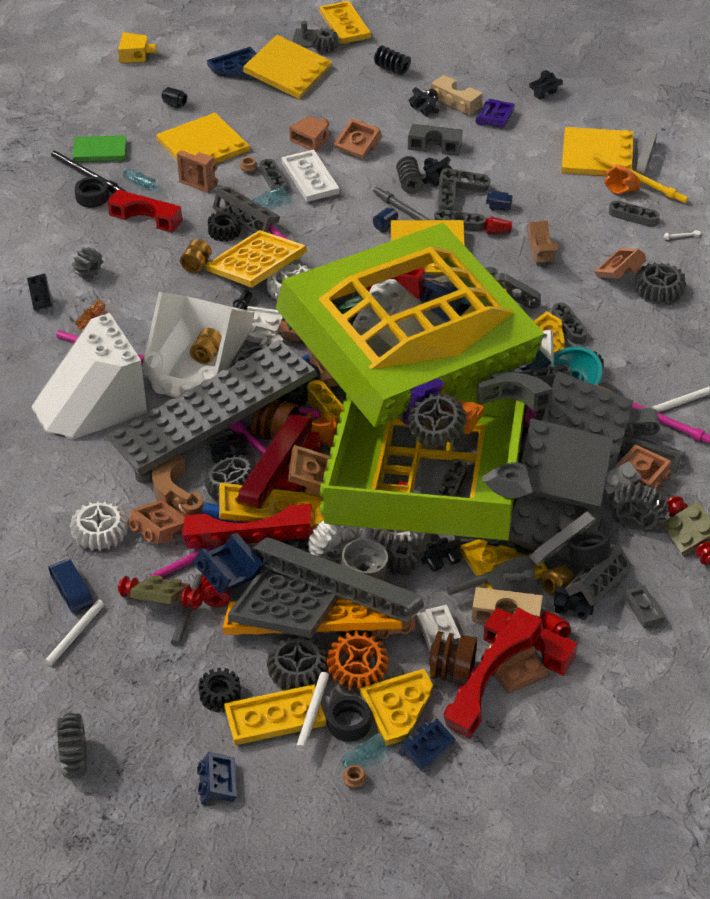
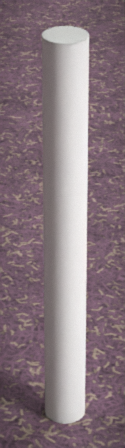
[652,386,710,413]
[45,600,104,666]
[296,672,329,751]

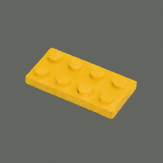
[319,0,371,44]
[224,684,326,746]

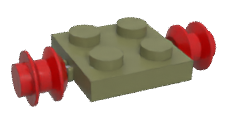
[663,496,710,565]
[118,575,203,610]

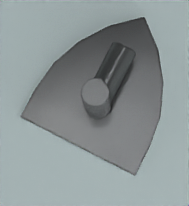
[292,21,315,48]
[486,556,537,595]

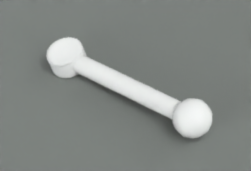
[664,230,701,240]

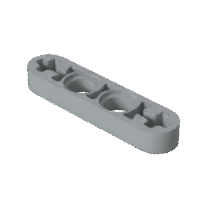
[636,131,658,176]
[530,511,596,566]

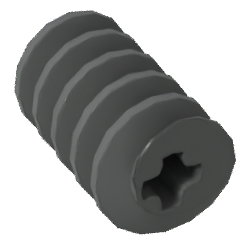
[396,156,423,193]

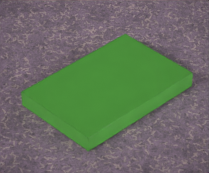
[73,135,127,162]

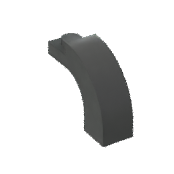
[476,372,553,411]

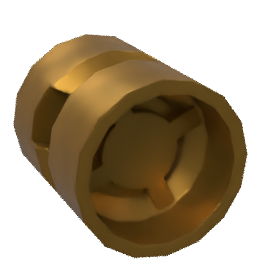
[180,239,212,273]
[189,328,222,364]

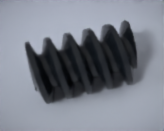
[374,45,411,75]

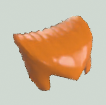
[604,165,641,195]
[305,412,337,448]

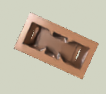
[289,116,330,152]

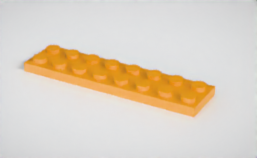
[222,597,403,636]

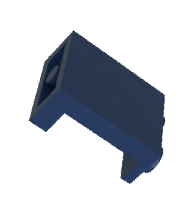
[421,278,463,322]
[192,533,265,595]

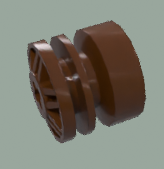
[251,399,300,441]
[429,631,477,684]

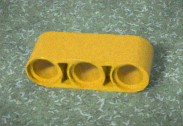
[307,380,343,430]

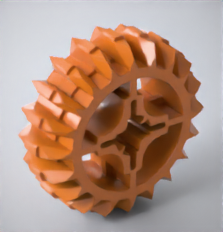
[327,631,389,692]

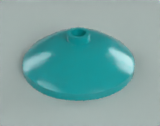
[554,346,603,385]

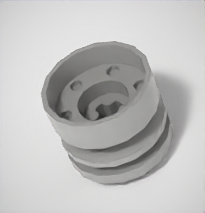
[341,538,388,581]

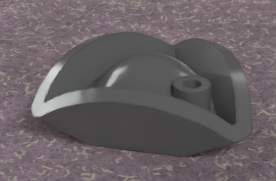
[483,462,533,498]

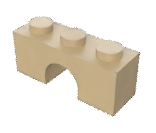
[431,75,483,116]
[472,587,542,623]

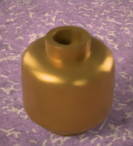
[542,565,575,597]

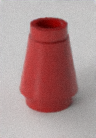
[484,216,512,234]
[540,611,571,638]

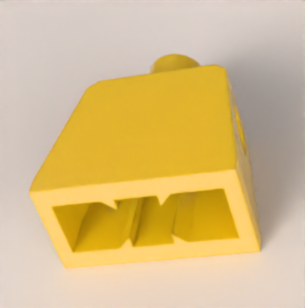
[118,32,157,63]

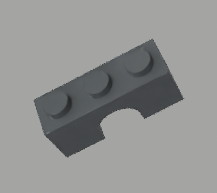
[408,124,463,156]

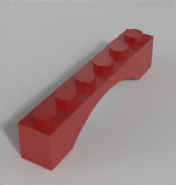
[182,503,315,549]
[444,607,543,739]

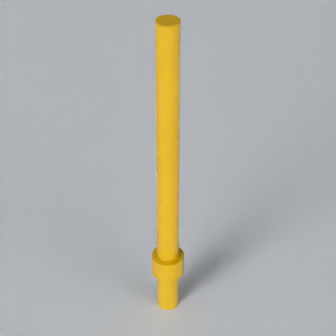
[594,153,689,204]

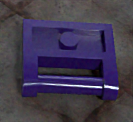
[475,99,515,128]
[401,378,444,425]

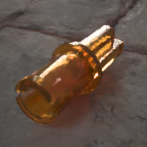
[75,300,106,329]

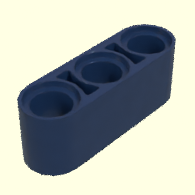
[48,558,93,613]

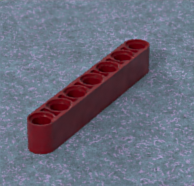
[238,414,312,509]

